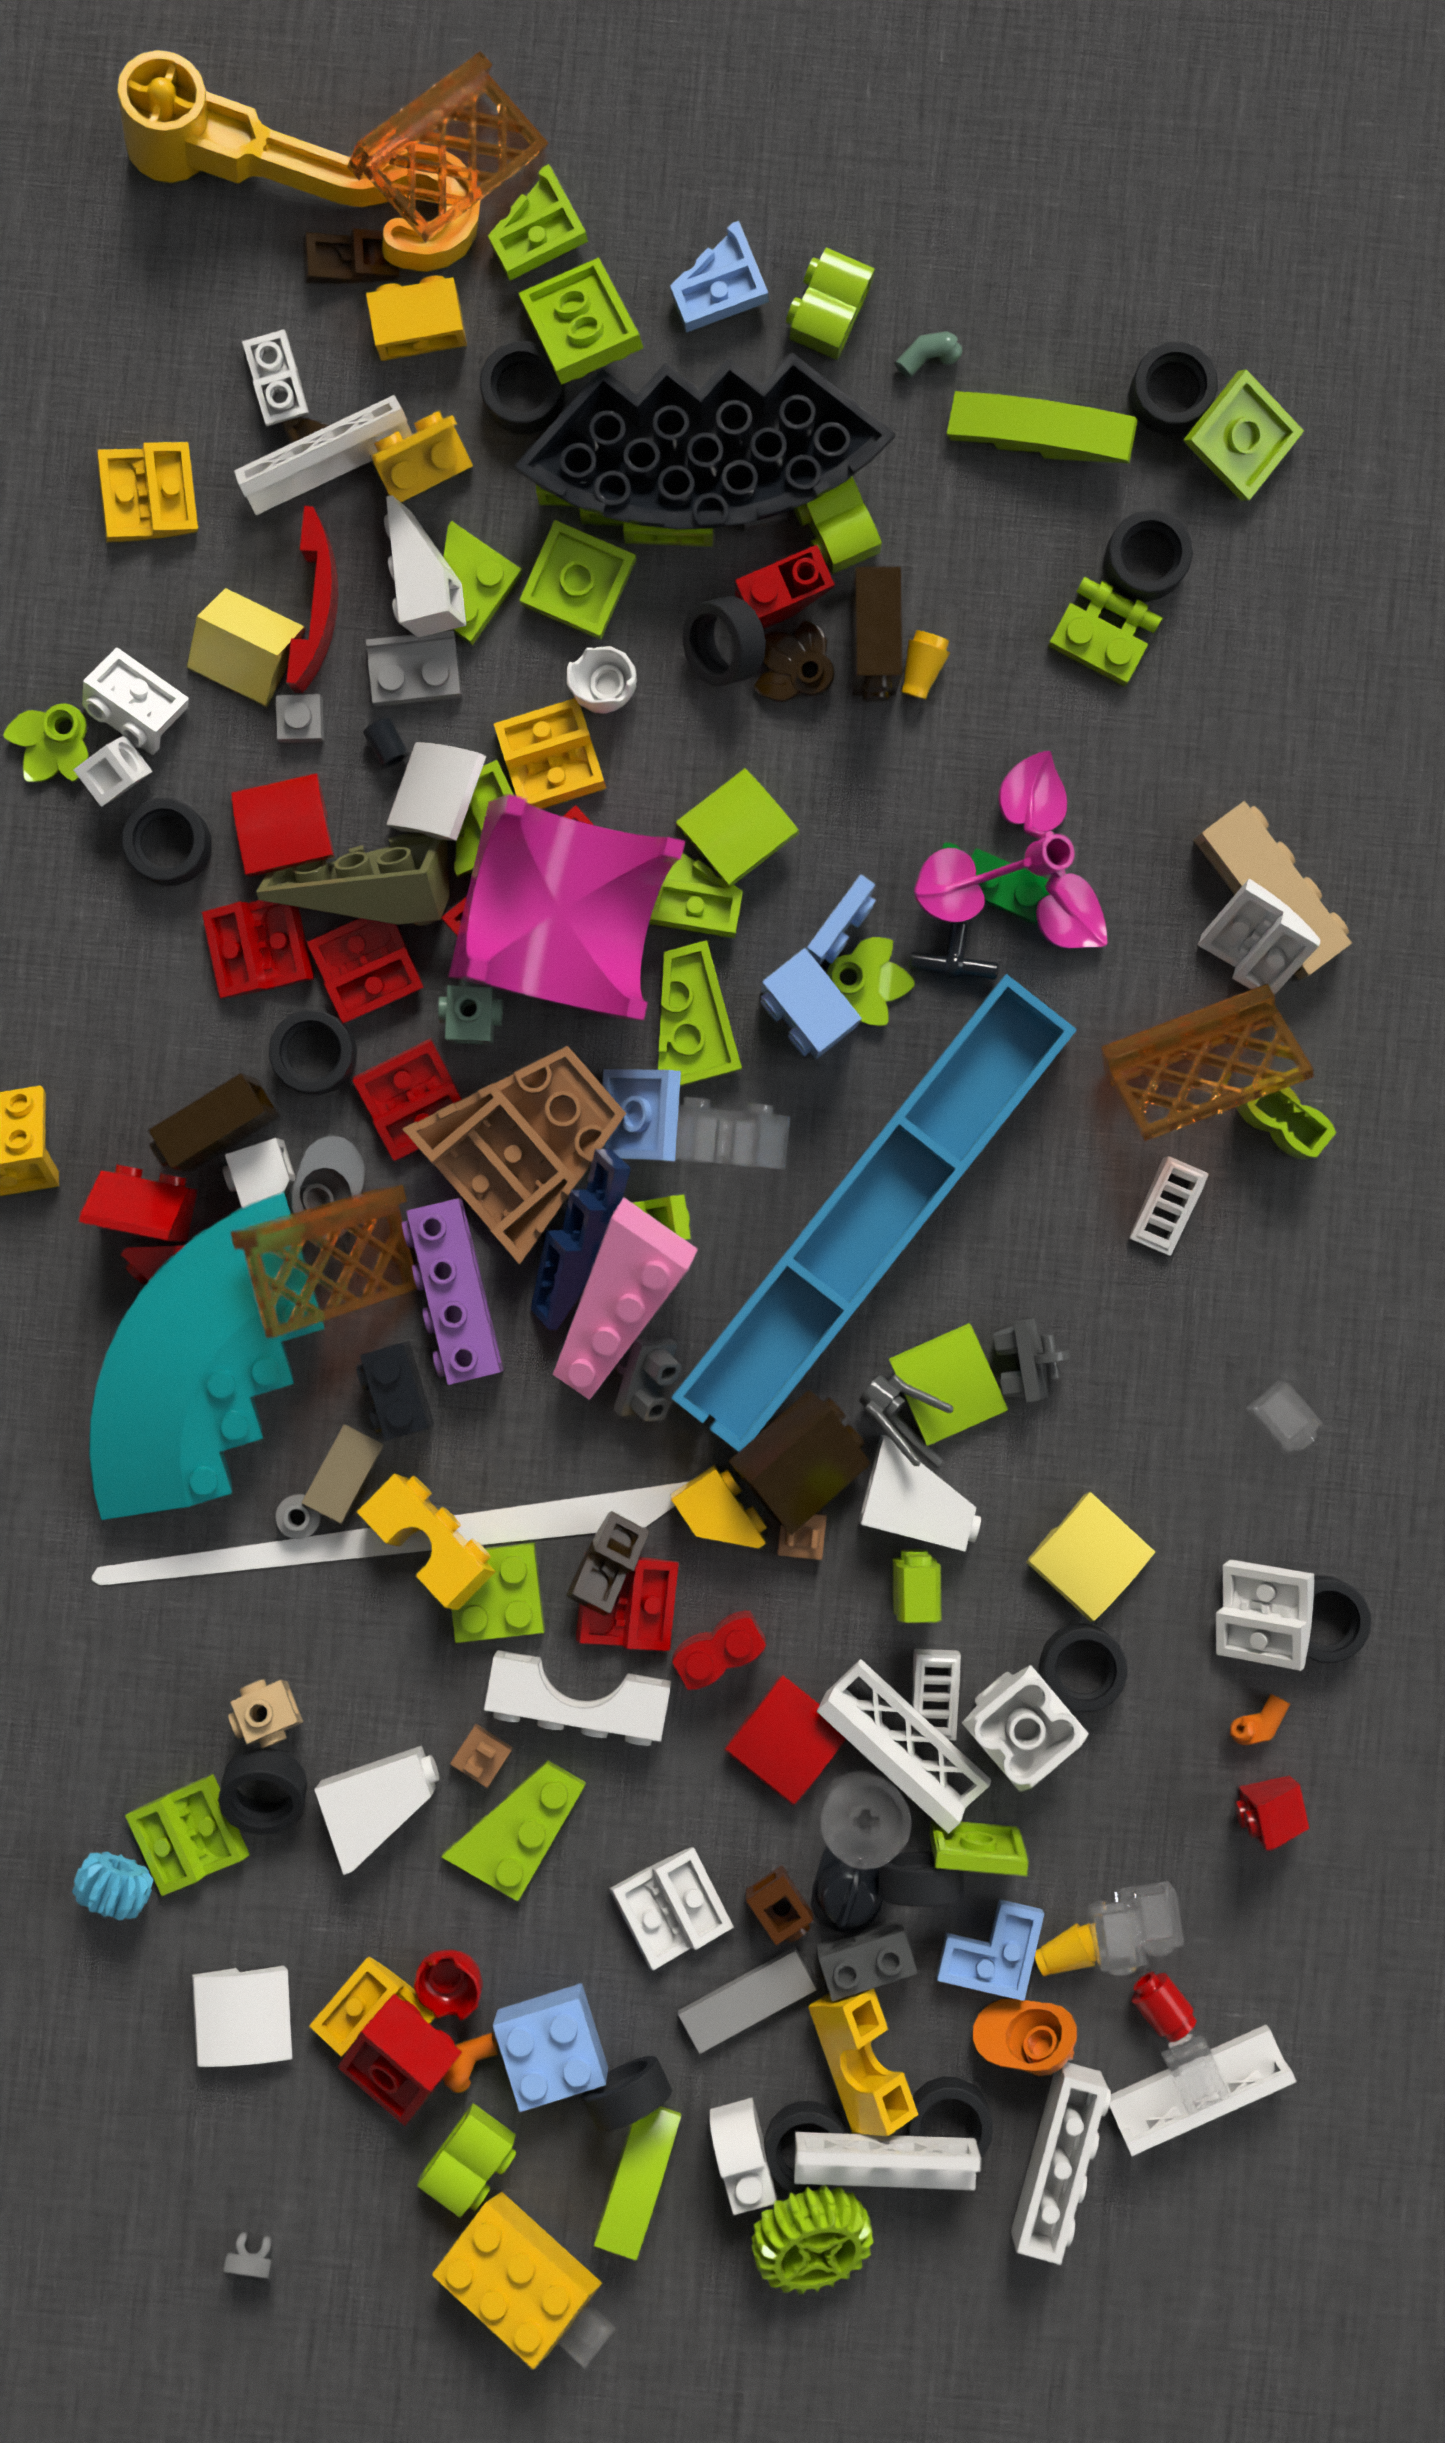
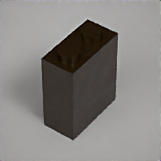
[851,566,902,702]
[148,1073,281,1172]
[729,1390,871,1535]

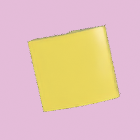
[1026,1492,1155,1622]

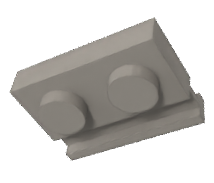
[366,630,462,707]

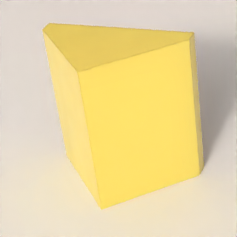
[187,588,306,707]

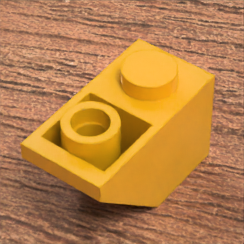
[671,1464,767,1548]

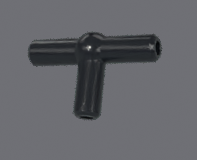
[909,922,999,980]

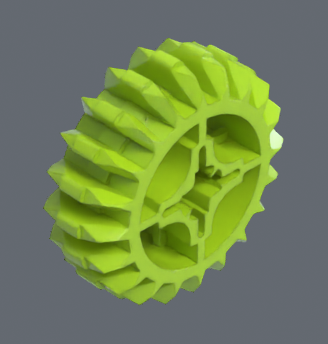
[751,2185,874,2295]

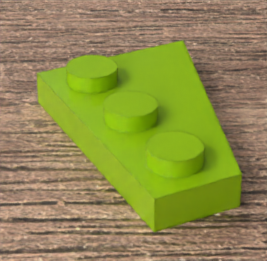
[441,1760,586,1901]

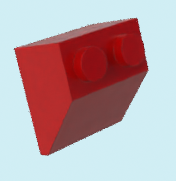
[79,1164,198,1241]
[337,1993,462,2126]

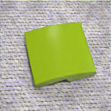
[676,768,799,888]
[889,1323,1008,1446]
[125,1774,250,1896]

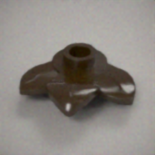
[754,621,835,702]

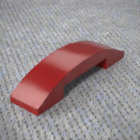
[286,506,338,693]

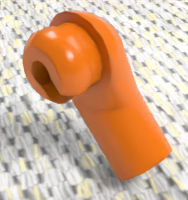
[1229,1693,1290,1745]
[443,2033,498,2093]

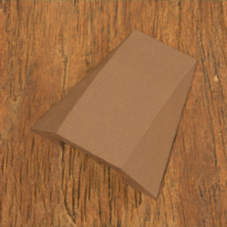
[402,1046,626,1264]

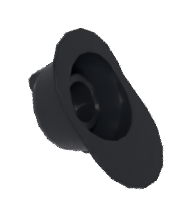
[811,1826,891,1933]

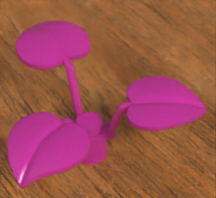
[914,751,1107,949]

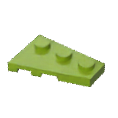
[658,940,742,1086]

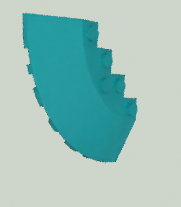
[89,1191,325,1520]

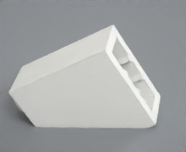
[859,1435,981,1551]
[314,1746,439,1875]

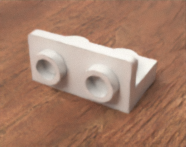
[82,648,189,755]

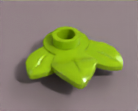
[3,703,89,782]
[827,937,915,1026]

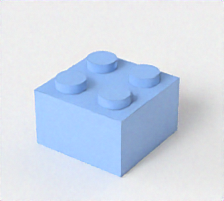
[760,948,862,1059]
[493,1983,608,2112]

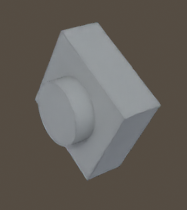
[276,694,324,743]

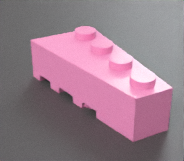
[553,1197,698,1400]

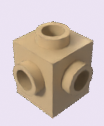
[228,1679,304,1748]

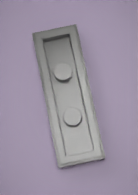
[678,1947,817,2054]

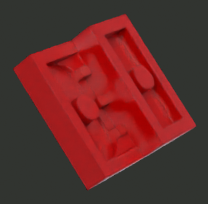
[231,773,335,877]
[202,900,314,999]
[307,918,424,1024]
[352,1038,462,1161]
[576,1552,679,1651]
[723,1675,846,1805]

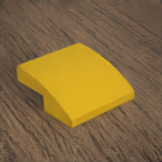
[97,442,198,542]
[494,698,606,809]
[309,1956,436,2057]

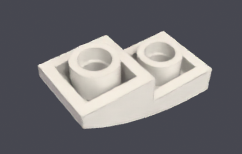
[242,329,309,426]

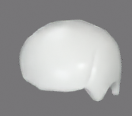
[566,646,637,714]

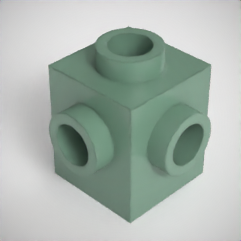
[438,980,503,1045]

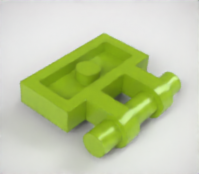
[1048,576,1162,687]

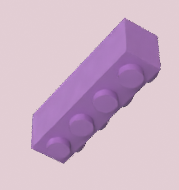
[402,1198,504,1385]

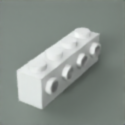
[1011,2062,1111,2265]

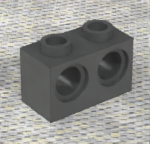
[817,1917,918,2001]

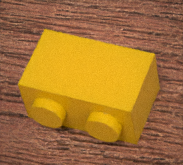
[366,275,467,361]

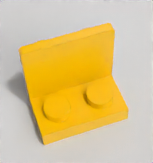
[370,411,473,502]
[0,1086,59,1196]

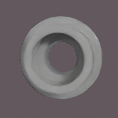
[276,1494,321,1539]

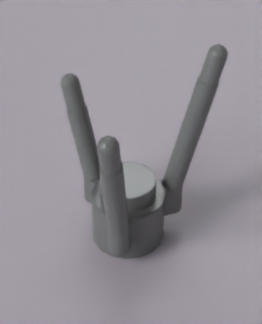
[859,1374,953,1467]

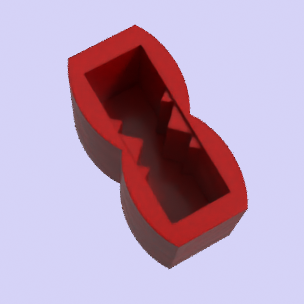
[672,1610,766,1690]

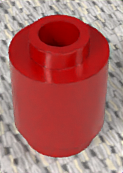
[1131,1972,1197,2043]

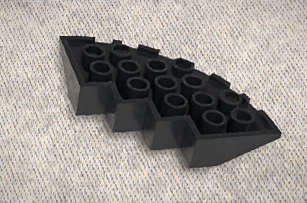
[515,352,895,529]

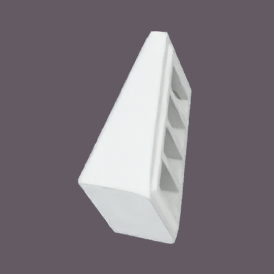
[1129,1156,1209,1256]
[912,1649,961,1741]

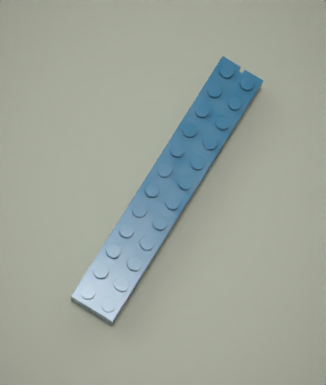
[671,974,1077,1452]

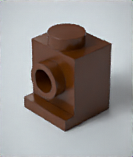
[746,1865,814,1945]

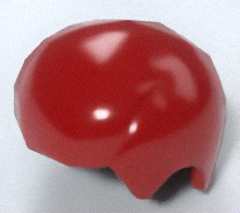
[413,1950,483,2020]

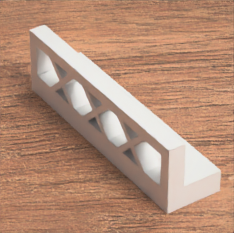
[234,395,412,515]
[817,1659,991,1834]
[1109,2024,1296,2156]
[794,2132,981,2190]

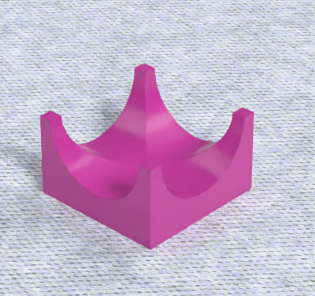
[448,794,685,1020]

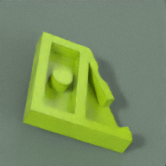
[488,164,588,281]

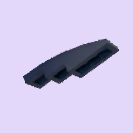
[531,1149,631,1330]

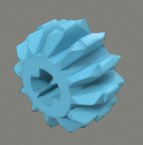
[72,1852,154,1920]

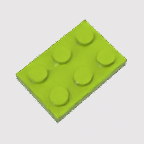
[518,257,644,385]

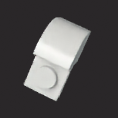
[710,2098,777,2215]

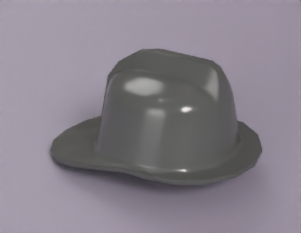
[287,1135,365,1241]

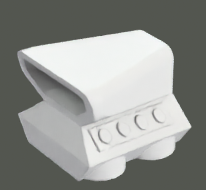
[962,1665,1089,1792]

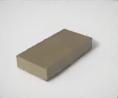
[301,1424,384,1525]

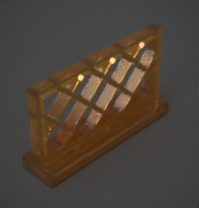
[347,51,549,243]
[1101,984,1314,1141]
[230,1185,417,1338]

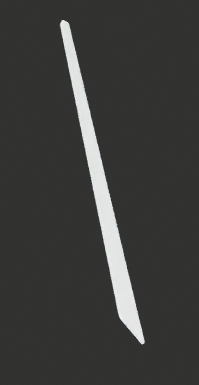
[92,1482,688,1585]

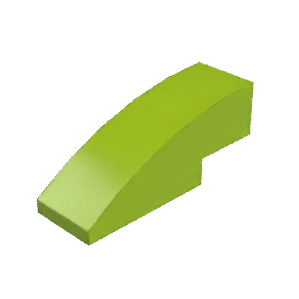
[594,2106,681,2261]

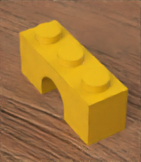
[357,1473,496,1610]
[808,1988,918,2136]

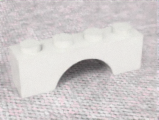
[484,1650,671,1746]

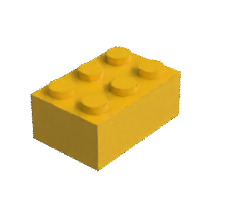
[432,2192,602,2369]

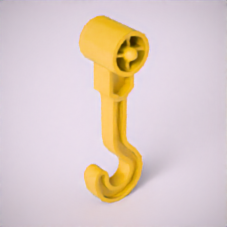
[117,50,481,272]

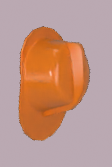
[973,1999,1077,2076]

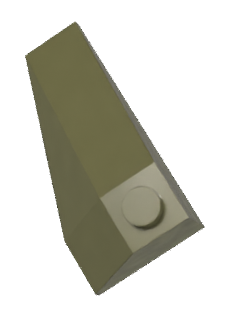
[256,833,449,926]

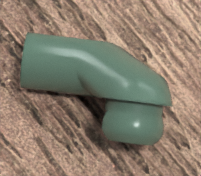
[895,331,962,378]

